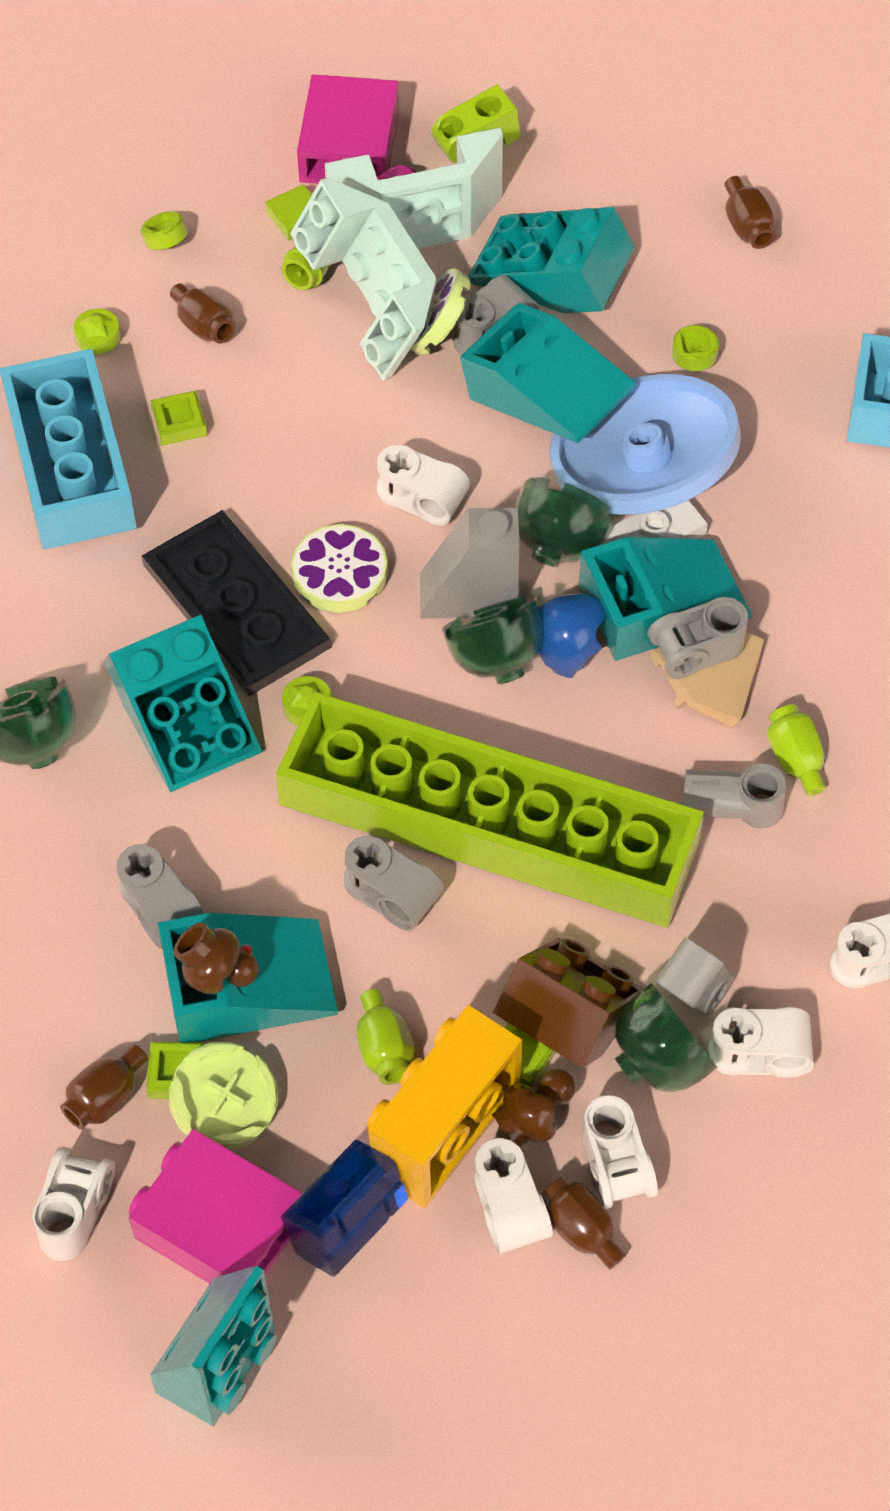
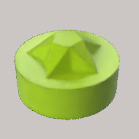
[141,211,188,250]
[73,309,121,354]
[672,325,719,371]
[282,676,332,726]

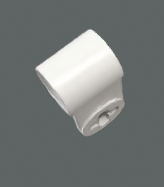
[376,445,471,526]
[829,913,890,989]
[707,1007,814,1078]
[582,1095,658,1209]
[474,1138,553,1255]
[32,1146,115,1261]

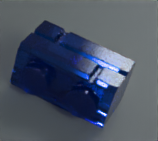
[280,1140,408,1277]

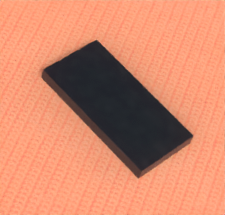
[142,510,331,697]

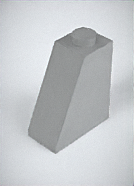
[420,508,520,618]

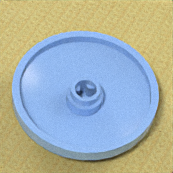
[550,374,741,515]

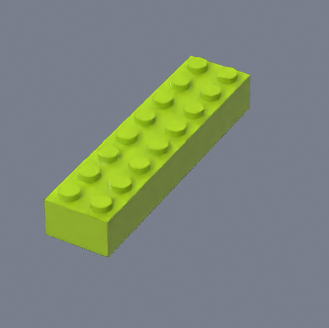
[276,691,704,928]

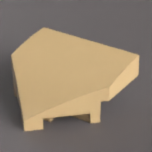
[649,627,764,728]

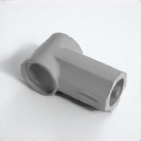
[684,763,786,829]

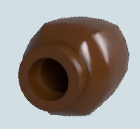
[724,176,776,249]
[170,283,235,344]
[60,1044,148,1130]
[541,1175,627,1270]

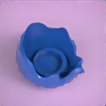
[531,593,606,678]

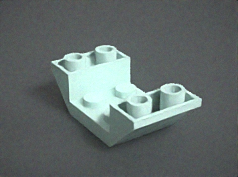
[325,128,503,249]
[290,178,436,381]

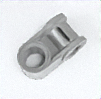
[453,275,540,355]
[647,597,748,679]
[344,836,444,931]
[117,844,204,949]
[655,937,734,1015]

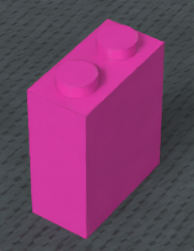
[297,74,399,184]
[128,1129,307,1284]

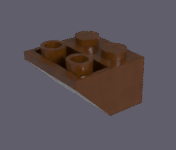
[492,938,647,1068]

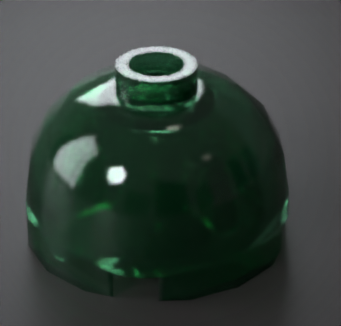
[515,477,614,567]
[442,596,544,684]
[0,676,77,769]
[615,983,718,1093]

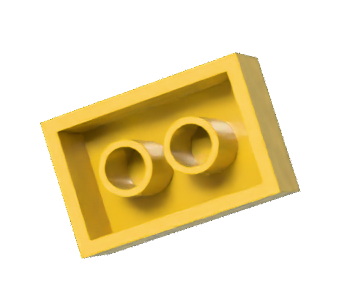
[367,1005,522,1209]

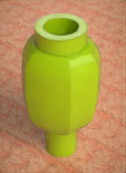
[767,704,826,796]
[356,989,414,1085]

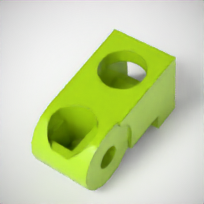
[431,84,521,163]

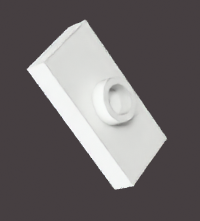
[600,500,708,544]

